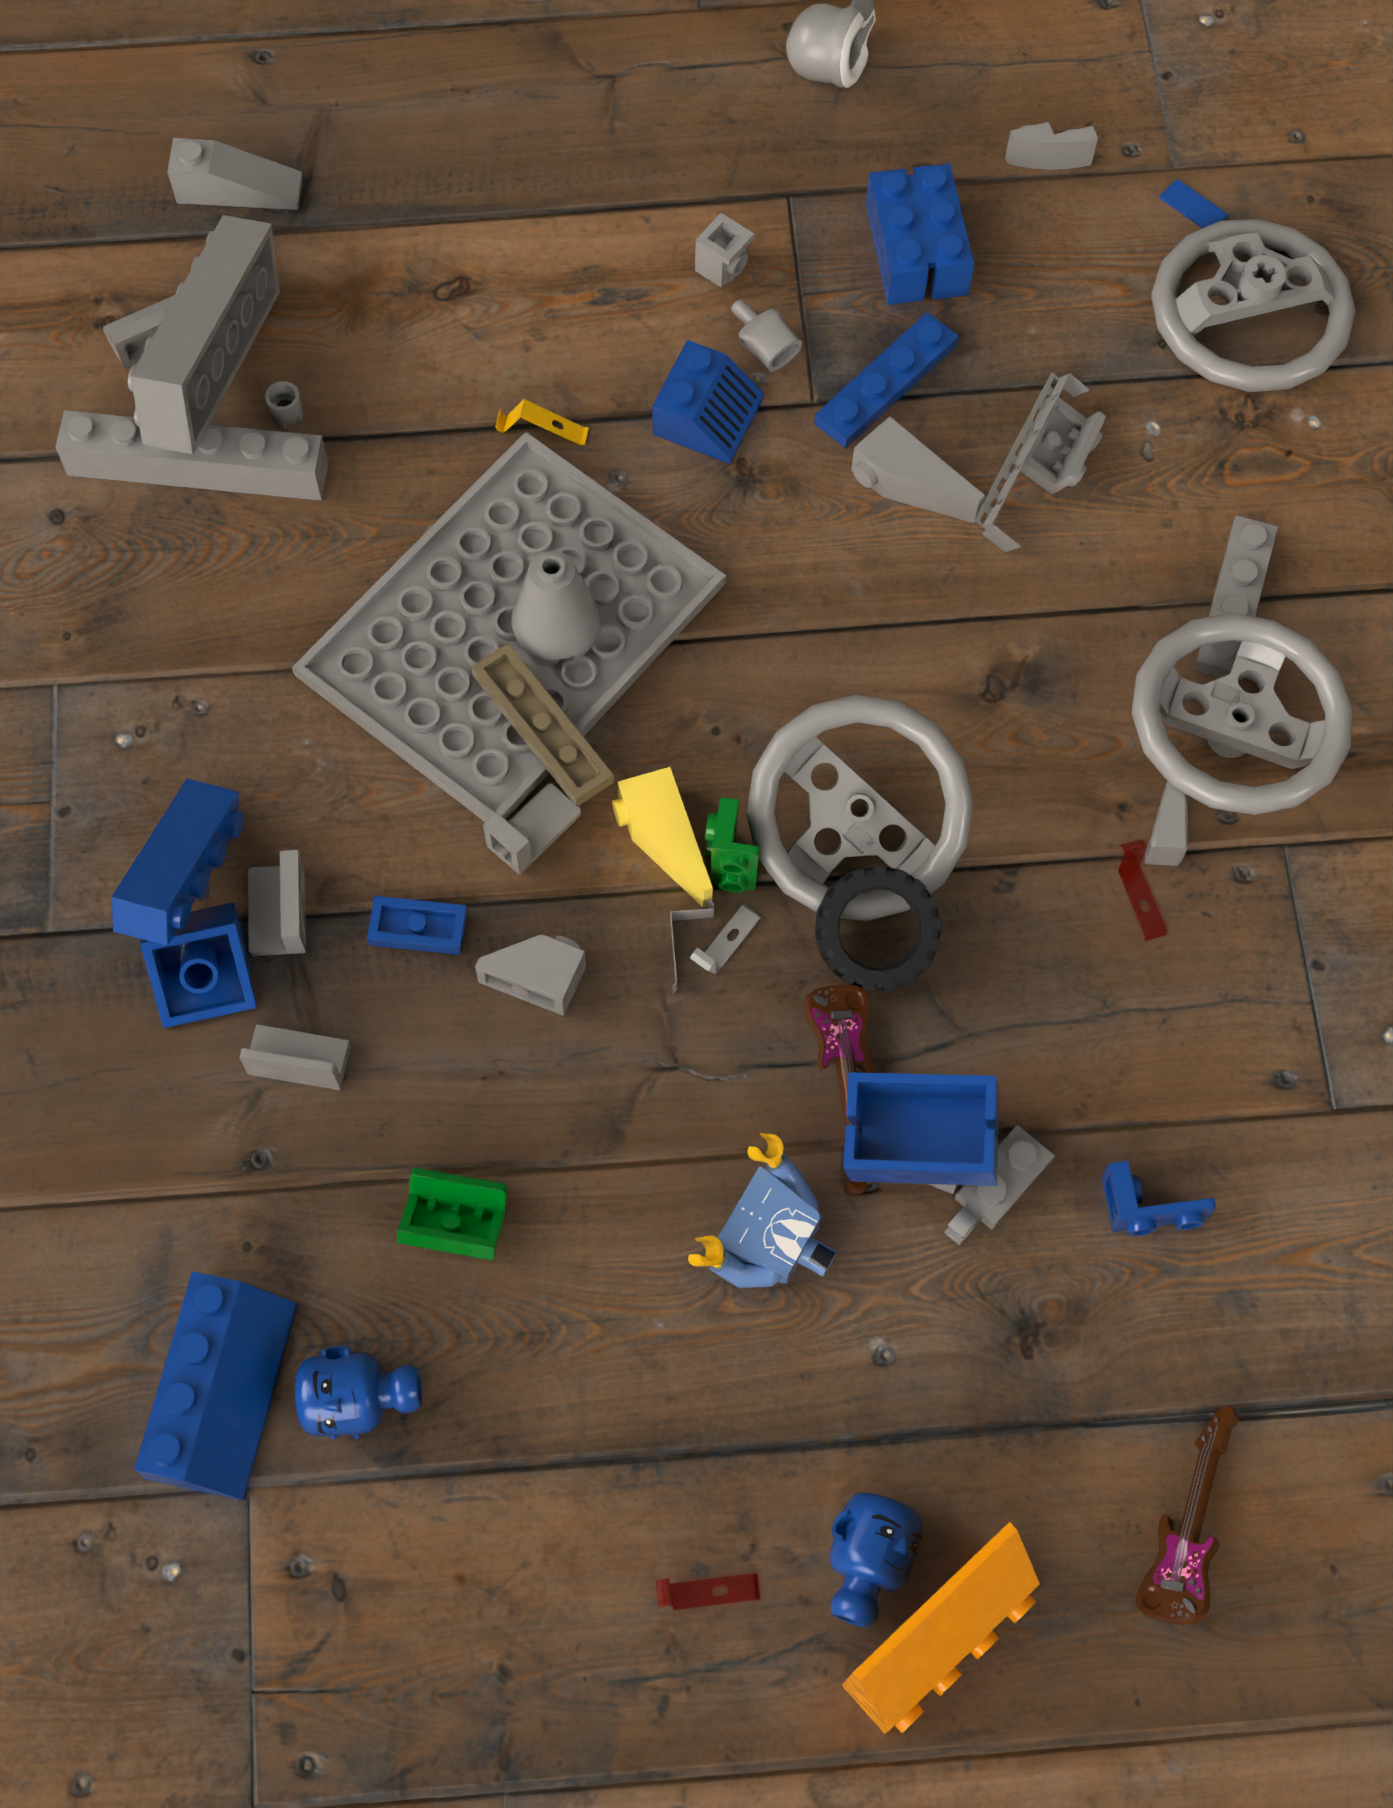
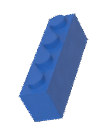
[111,778,244,946]

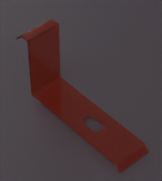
[1118,839,1167,941]
[656,1573,760,1610]

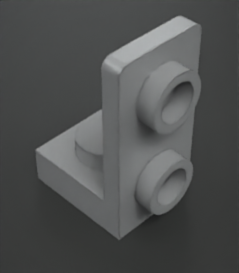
[483,784,581,875]

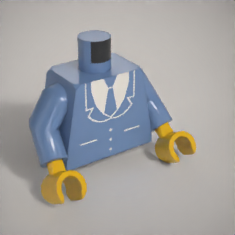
[688,1132,837,1288]

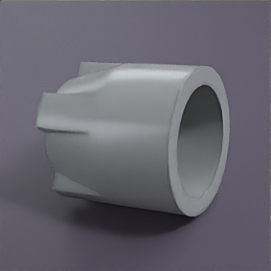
[265,381,304,429]

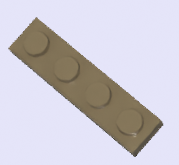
[471,643,614,807]

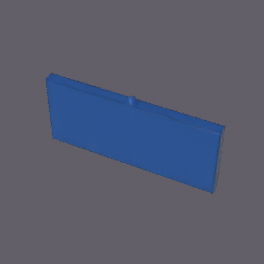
[1159,179,1229,228]

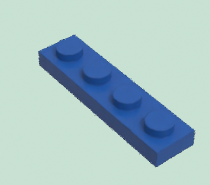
[814,312,959,449]

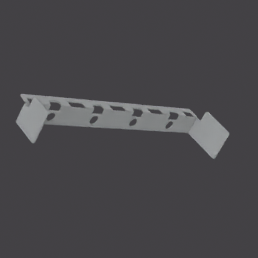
[975,373,1089,552]

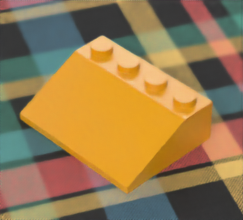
[842,1522,1040,1734]

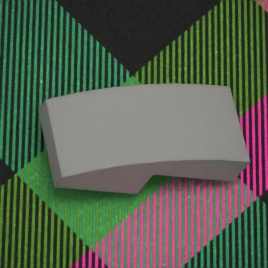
[1005,122,1098,170]

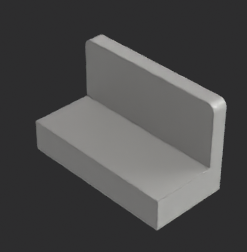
[103,295,176,369]
[248,850,306,956]
[239,1024,351,1090]

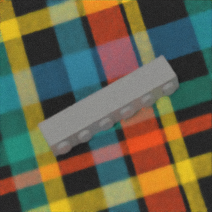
[55,410,329,501]

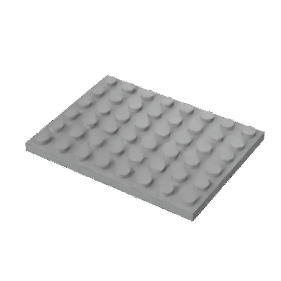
[292,432,726,822]

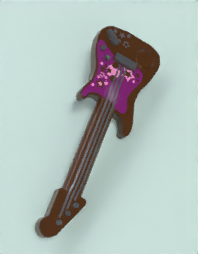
[804,985,876,1196]
[1136,1406,1239,1624]

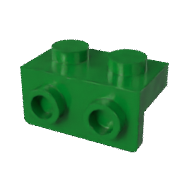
[704,797,760,893]
[397,1168,508,1261]

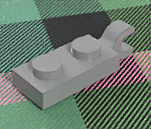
[944,1125,1055,1245]

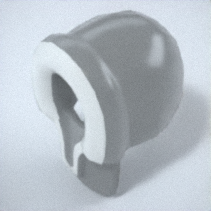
[786,0,876,88]

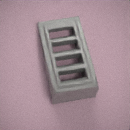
[1144,781,1188,866]

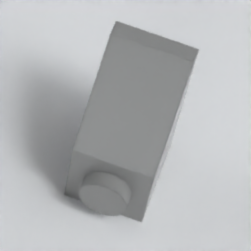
[475,934,586,1016]

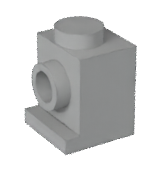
[695,213,754,288]

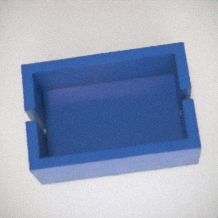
[865,163,974,305]
[843,1072,1000,1186]

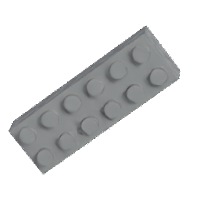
[128,215,280,455]

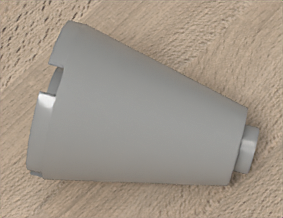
[512,551,601,663]

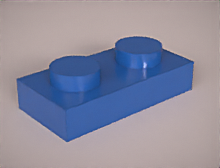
[367,896,468,955]

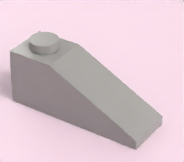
[167,138,303,210]
[851,416,985,523]

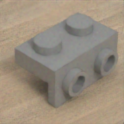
[1012,396,1106,495]

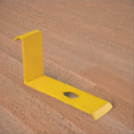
[496,399,589,446]

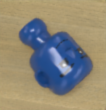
[295,1345,423,1439]
[829,1492,923,1628]

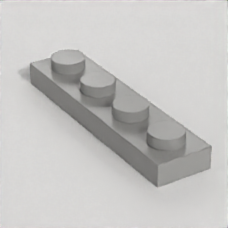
[1194,515,1278,677]

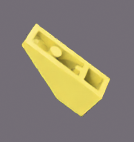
[612,767,713,908]

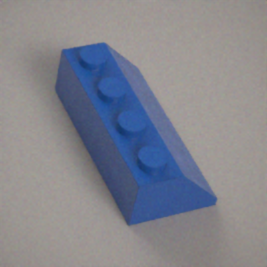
[134,1271,298,1501]

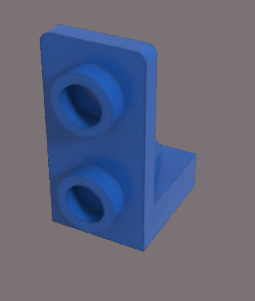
[1101,1161,1216,1236]

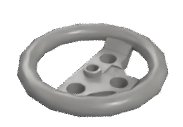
[1151,219,1356,392]
[1132,613,1354,815]
[746,694,974,922]

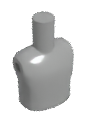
[731,299,802,372]

